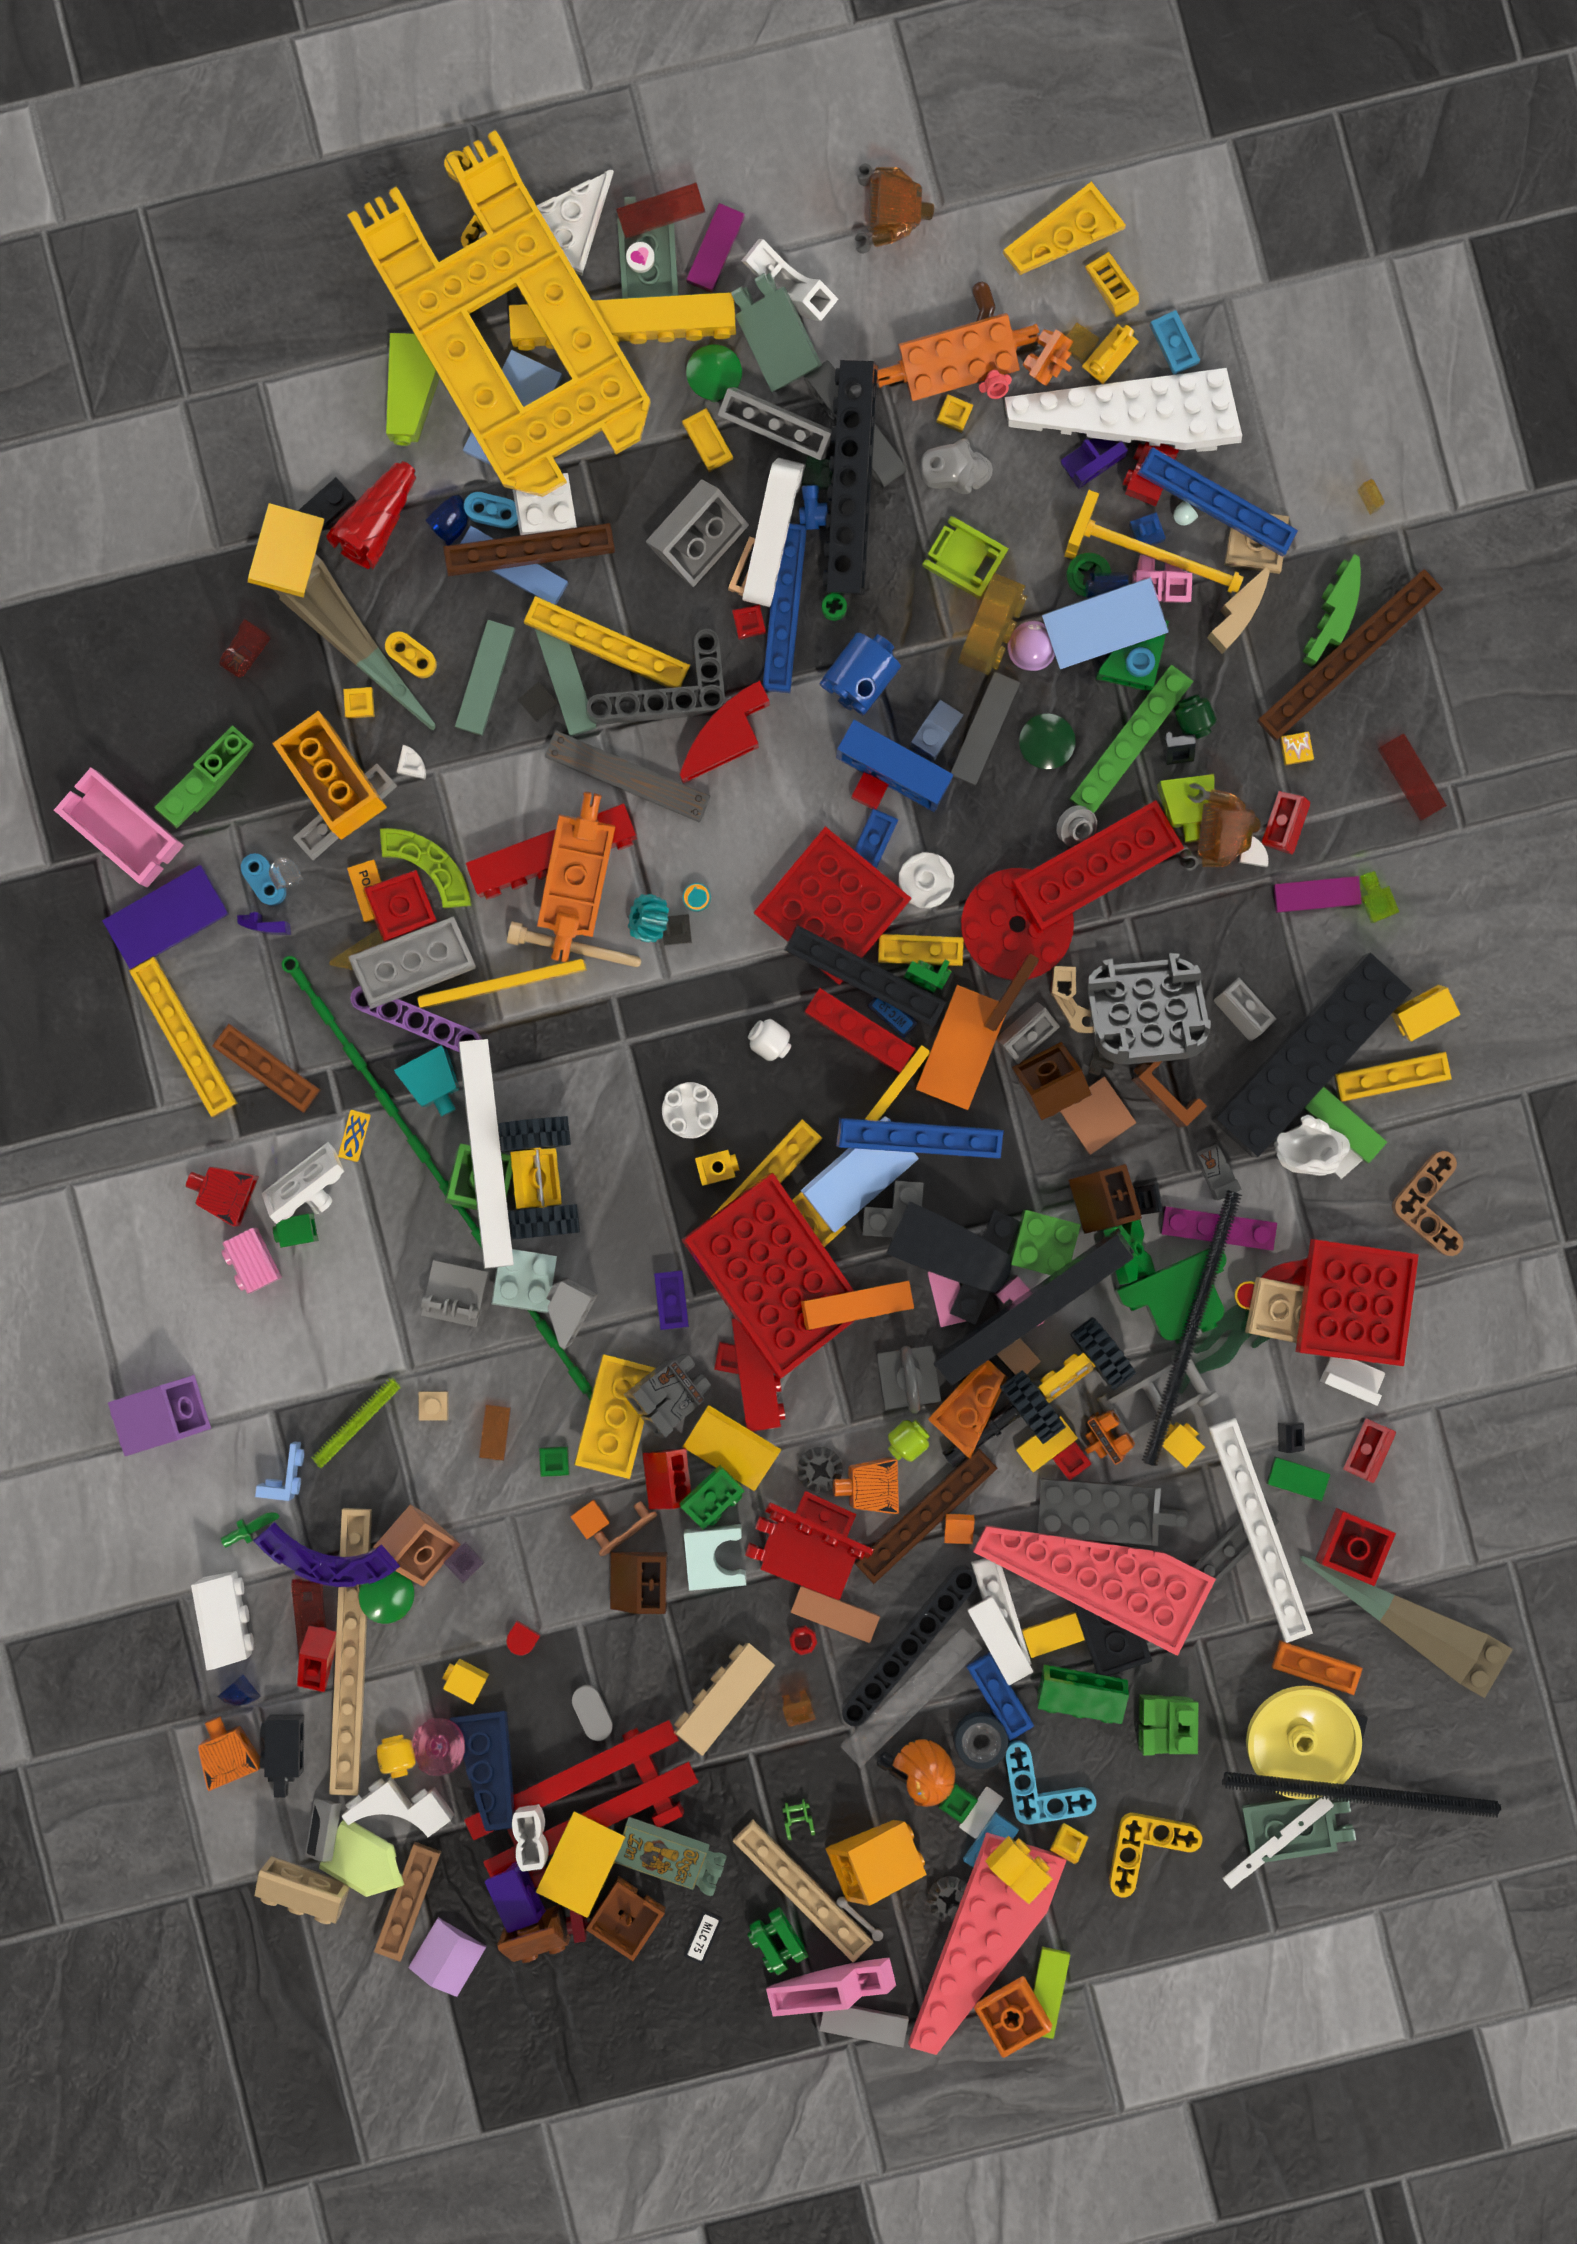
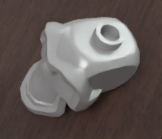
[919,438,993,494]

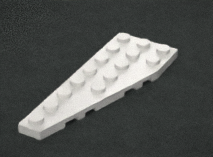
[1004,368,1242,450]

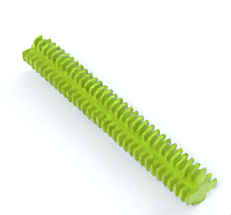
[311,1377,401,1468]

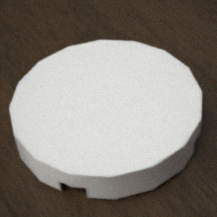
[898,852,954,909]

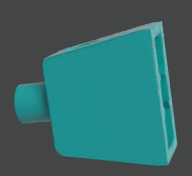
[394,1045,460,1117]

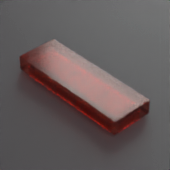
[616,183,705,239]
[1378,733,1447,821]

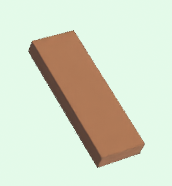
[791,1586,880,1643]

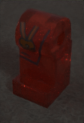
[219,619,271,678]

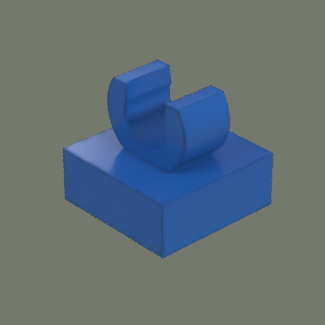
[1129,512,1166,545]

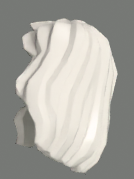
[1274,1115,1350,1176]

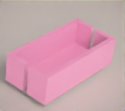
[54,768,184,888]

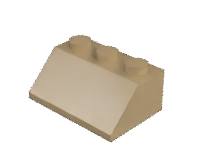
[255,1856,350,1924]

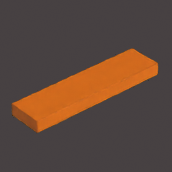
[801,1281,914,1330]

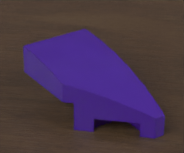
[237,912,291,935]

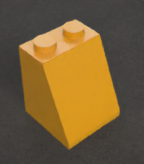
[825,1820,927,1906]

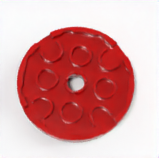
[961,868,1074,981]

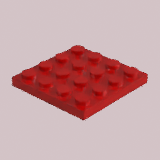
[753,826,912,986]
[1295,1239,1419,1366]

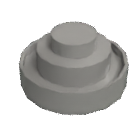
[1056,805,1097,847]

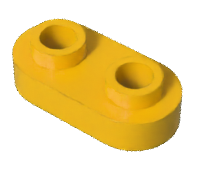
[385,632,437,678]

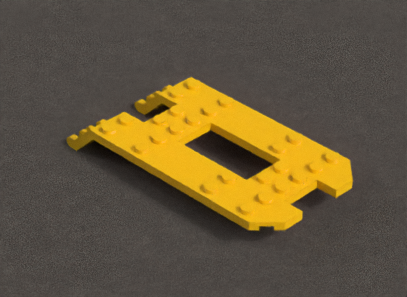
[347,130,651,497]

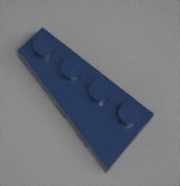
[449,1711,515,1831]

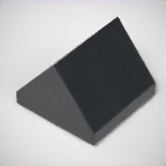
[1134,1183,1163,1215]
[1278,1422,1305,1453]

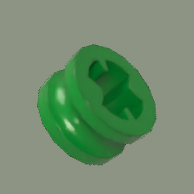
[822,593,847,621]

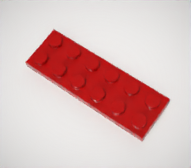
[1011,800,1184,932]

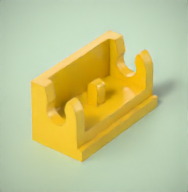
[1391,985,1461,1041]

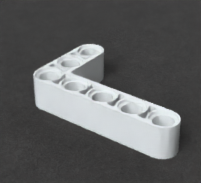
[743,458,806,607]

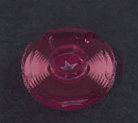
[412,1718,465,1776]

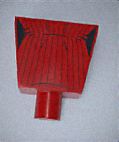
[186,1167,259,1227]

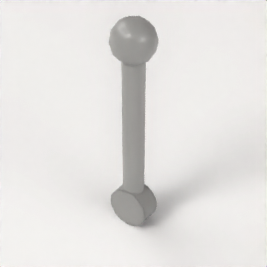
[836,1897,883,1941]

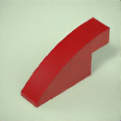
[680,680,770,784]

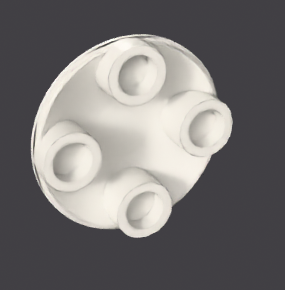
[662,1082,718,1138]

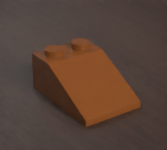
[497,1905,570,1963]

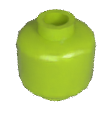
[888,1420,930,1462]

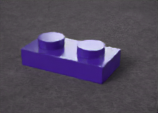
[654,1270,689,1330]

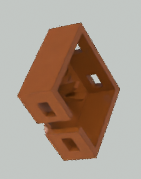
[586,1876,666,1961]

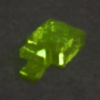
[1359,871,1400,923]

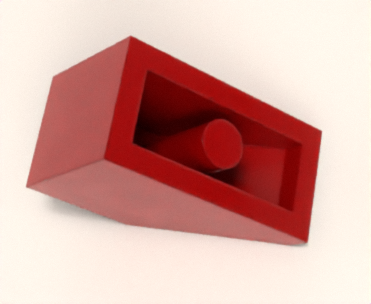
[297,1626,337,1692]

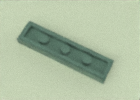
[455,620,515,736]
[535,629,597,737]

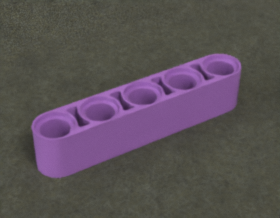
[350,986,483,1052]

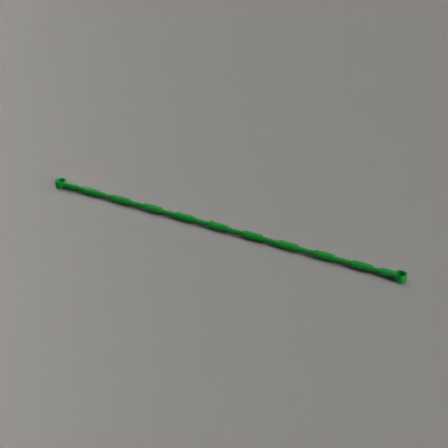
[281,956,592,1400]

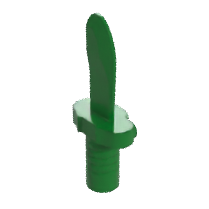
[221,1512,280,1548]

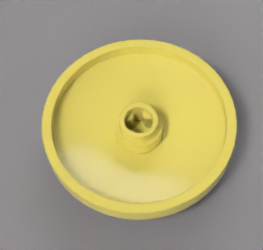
[1246,1686,1362,1799]

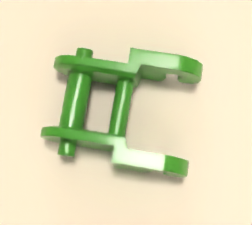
[782,1799,815,1840]

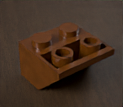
[1068,1164,1142,1234]
[610,1552,668,1614]

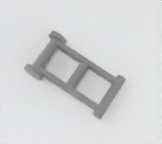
[1097,1350,1219,1439]

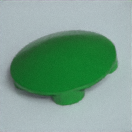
[686,344,742,402]
[358,1571,414,1624]

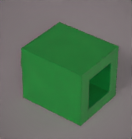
[273,1213,319,1248]

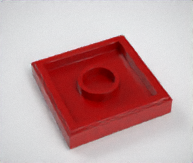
[363,870,437,942]

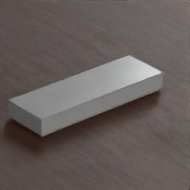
[819,2005,909,2048]

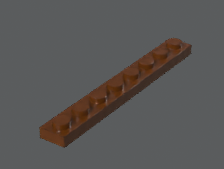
[1257,569,1443,742]

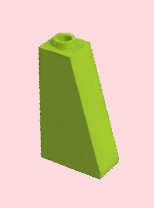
[386,333,440,446]

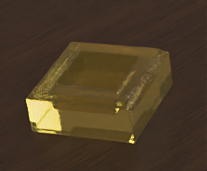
[1067,323,1100,364]
[1357,479,1385,515]

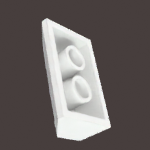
[191,1571,255,1670]

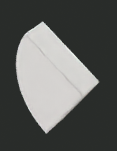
[397,745,426,780]
[1239,834,1268,867]

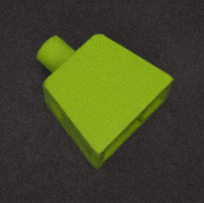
[1157,774,1215,842]

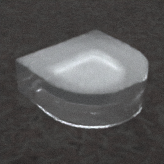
[269,858,303,890]

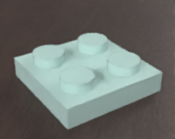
[491,1249,557,1313]

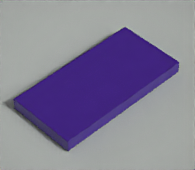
[102,865,229,969]

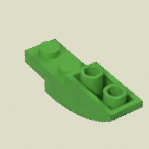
[1302,554,1361,667]
[154,725,254,829]

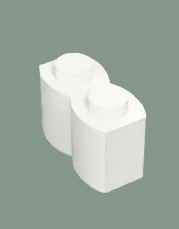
[512,1805,549,1871]

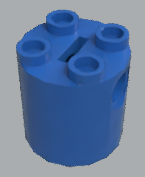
[819,633,901,716]

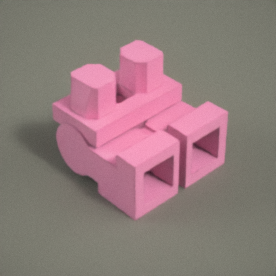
[1132,555,1192,603]

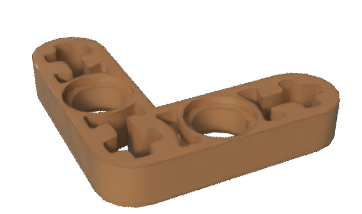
[1392,1151,1464,1256]

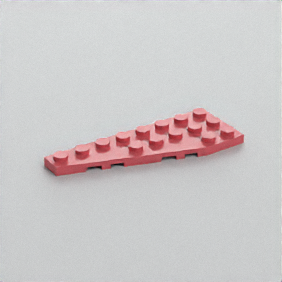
[973,1526,1216,1656]
[908,1833,1067,2055]

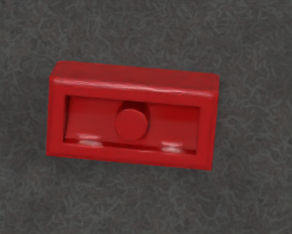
[1261,791,1310,854]
[1343,1418,1396,1483]

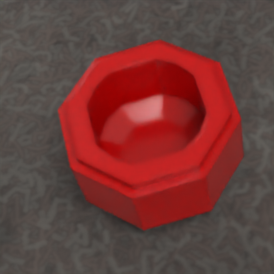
[789,1625,817,1655]

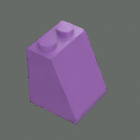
[108,1375,211,1457]

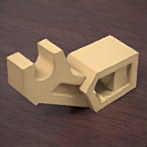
[1050,966,1093,1034]

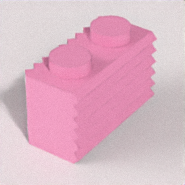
[222,1228,282,1294]

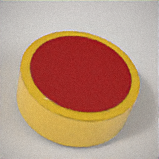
[1234,1281,1255,1310]

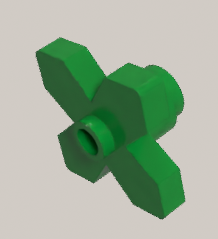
[1104,1219,1155,1285]

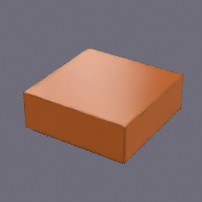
[570,1499,610,1539]
[944,1514,974,1544]

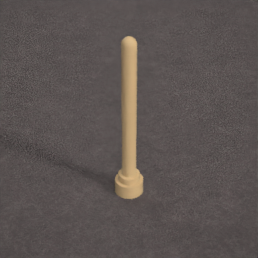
[507,921,641,967]

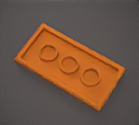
[915,985,1006,1110]

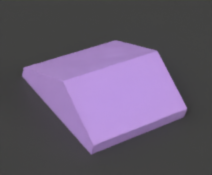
[408,1917,486,1997]

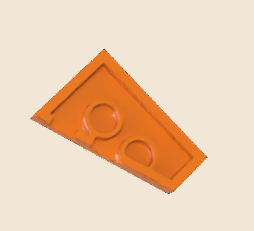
[928,1360,1008,1458]

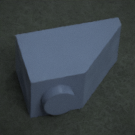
[910,700,964,762]

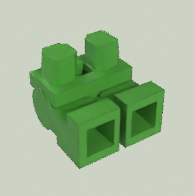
[1138,1694,1198,1756]

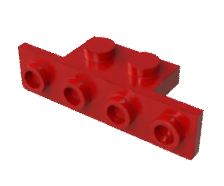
[765,1491,874,1560]

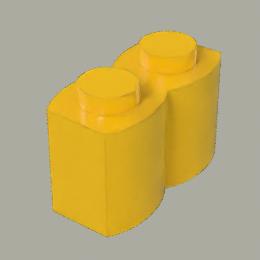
[985,1836,1053,1904]

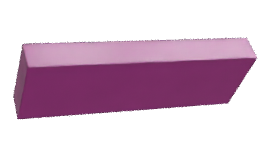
[686,203,745,293]
[1273,876,1362,913]

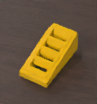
[1085,252,1139,317]

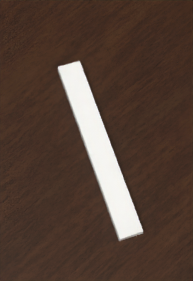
[459,1039,514,1269]
[1208,1418,1313,1643]

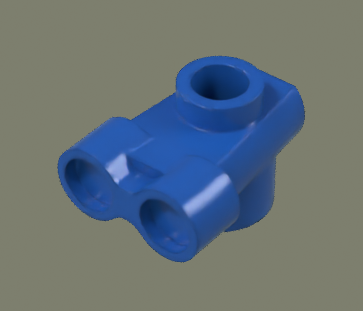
[799,485,829,530]

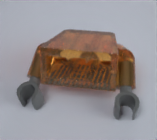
[855,163,934,254]
[1180,783,1261,871]

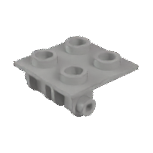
[421,1260,488,1327]

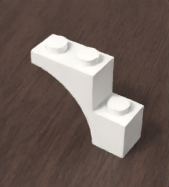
[342,1777,454,1837]

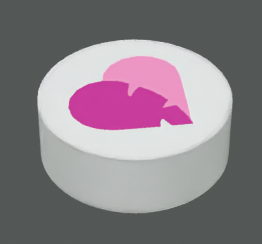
[626,242,655,273]

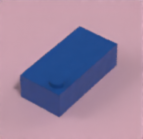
[836,720,954,812]

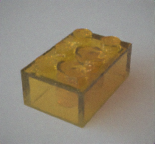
[958,573,1028,675]

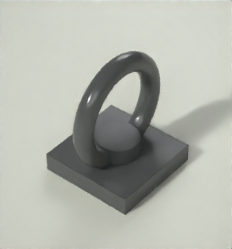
[877,1345,941,1414]

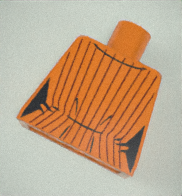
[833,1457,899,1514]
[198,1716,260,1791]

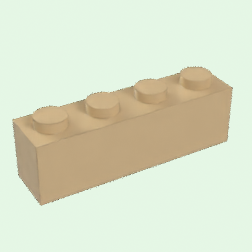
[673,1643,775,1756]

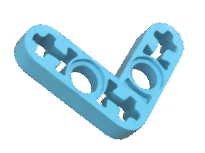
[1005,1740,1096,1824]

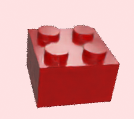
[1315,1507,1396,1586]

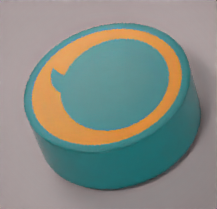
[683,883,711,912]

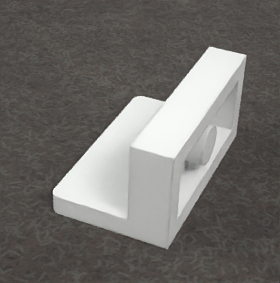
[1320,1357,1385,1406]

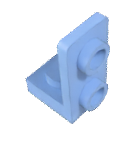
[255,1441,304,1501]

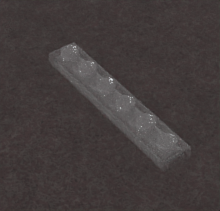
[841,1626,982,1768]

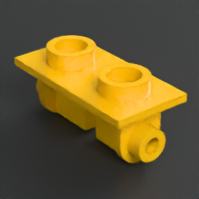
[1082,324,1139,384]

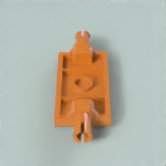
[877,313,1040,401]
[537,792,615,962]

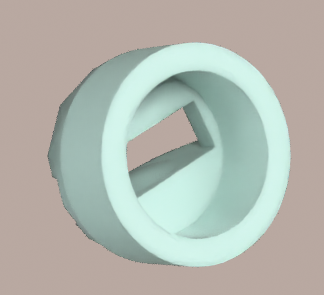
[1174,501,1198,525]

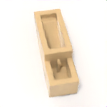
[1207,567,1270,654]

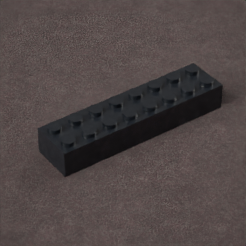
[1211,952,1412,1158]

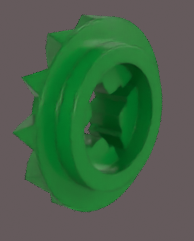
[1066,553,1112,599]

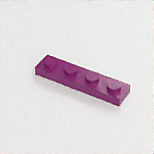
[1160,1206,1277,1251]

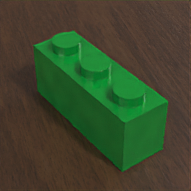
[1037,1665,1129,1724]

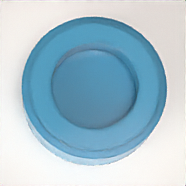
[1126,647,1155,677]

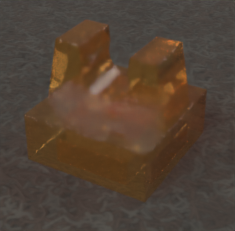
[782,1690,816,1727]

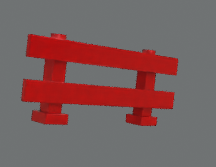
[464,1719,699,1888]

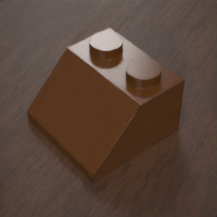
[1012,1042,1092,1121]

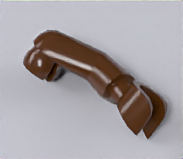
[972,281,995,321]

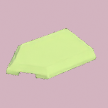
[319,1819,404,1897]

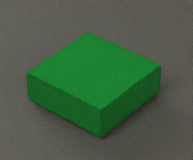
[539,1446,570,1477]
[938,1783,978,1824]

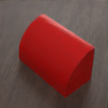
[642,1448,691,1509]

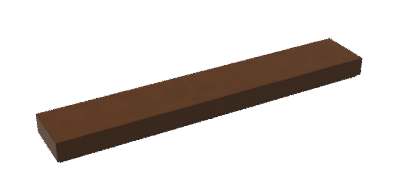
[443,523,615,576]
[854,1448,998,1584]

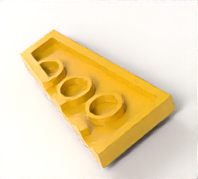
[1003,181,1126,275]

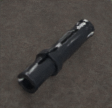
[942,1402,1021,1467]

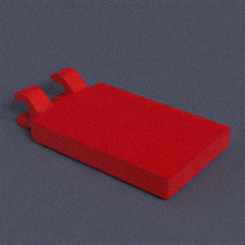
[745,1516,856,1600]

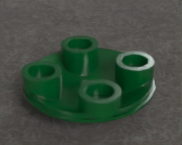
[1019,713,1075,770]

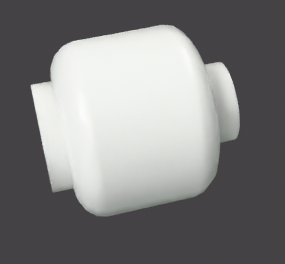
[748,1019,791,1061]

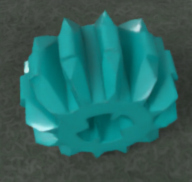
[628,894,669,943]

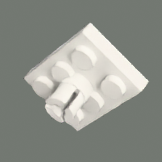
[261,1142,344,1224]

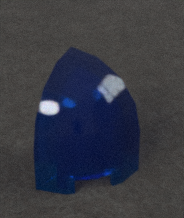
[425,494,468,546]
[217,1675,261,1706]

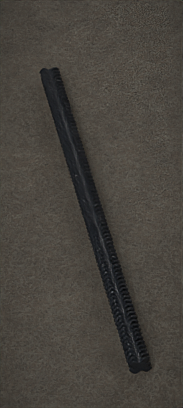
[1142,1190,1242,1466]
[1222,1772,1501,1818]

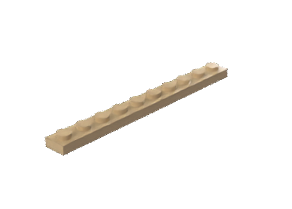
[329,1508,372,1796]

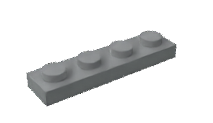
[293,764,397,861]

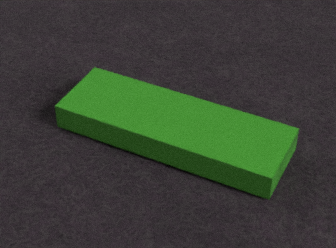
[1304,1087,1387,1163]

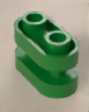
[747,1907,808,1975]

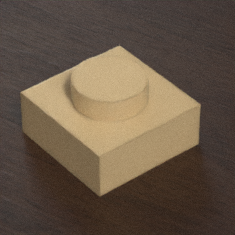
[419,1391,448,1421]

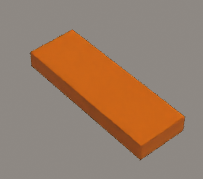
[1271,1640,1363,1695]

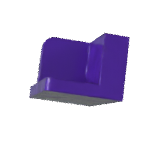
[1061,438,1128,489]
[485,1861,546,1933]

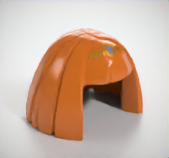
[893,1739,956,1807]

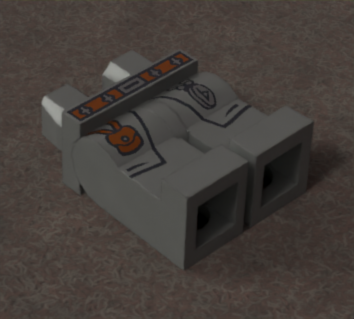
[623,1354,711,1438]

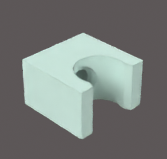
[684,1524,747,1591]

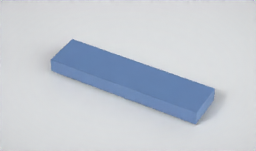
[460,526,569,605]

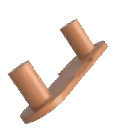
[594,1501,657,1556]

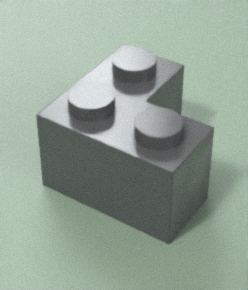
[862,1181,924,1238]

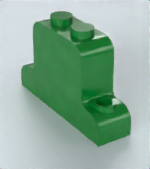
[1114,1247,1227,1344]

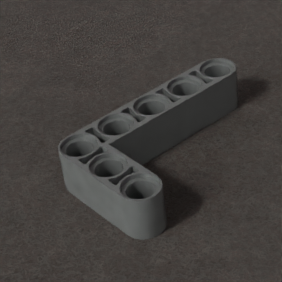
[586,629,725,724]

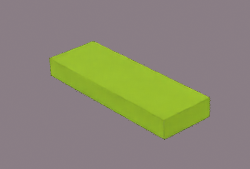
[1033,1947,1070,2039]

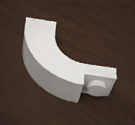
[742,239,838,321]

